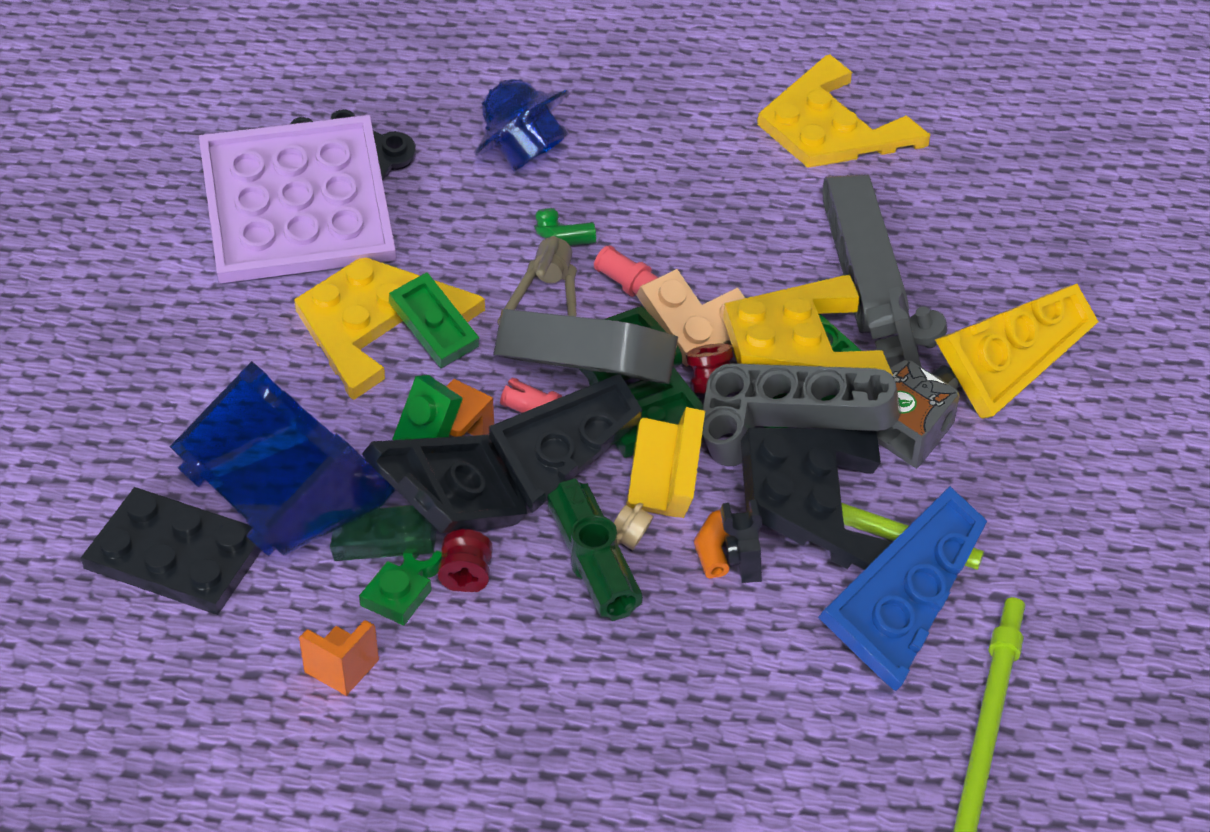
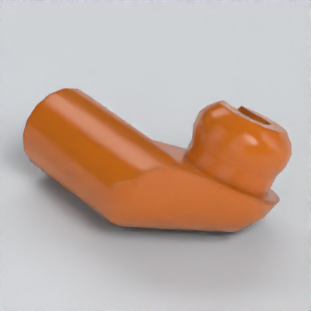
[694,510,729,579]

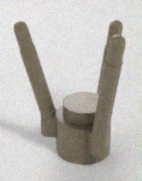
[497,236,577,325]

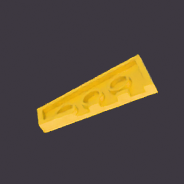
[935,284,1099,419]

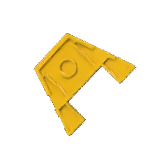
[757,54,930,168]
[294,258,485,400]
[723,275,893,376]

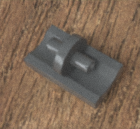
[866,286,947,368]

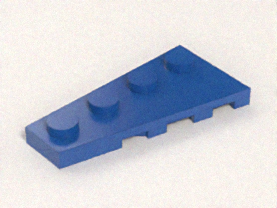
[818,486,987,691]

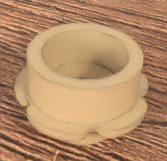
[614,503,654,551]

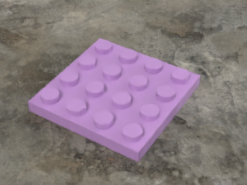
[199,115,396,284]

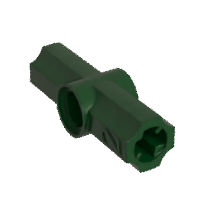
[547,478,643,621]

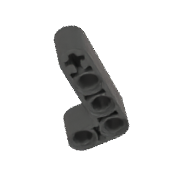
[493,309,678,384]
[702,364,901,466]

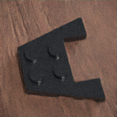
[741,428,892,570]

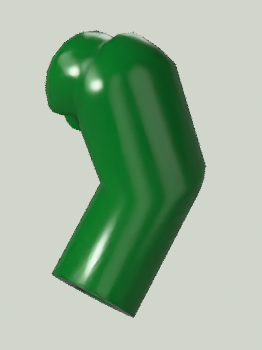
[534,208,596,246]

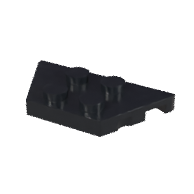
[362,435,527,533]

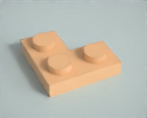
[636,269,745,367]

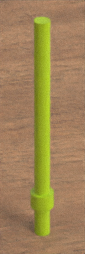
[953,597,1025,832]

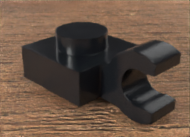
[720,499,762,583]

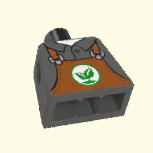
[851,360,960,469]

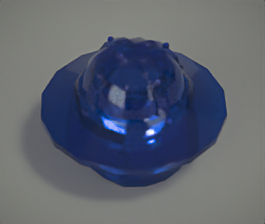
[474,79,570,171]

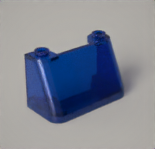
[170,361,396,556]

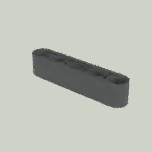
[823,174,909,333]

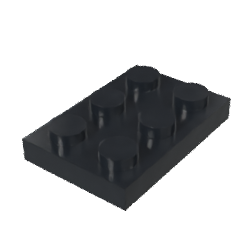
[81,487,268,615]

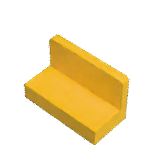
[626,407,705,518]

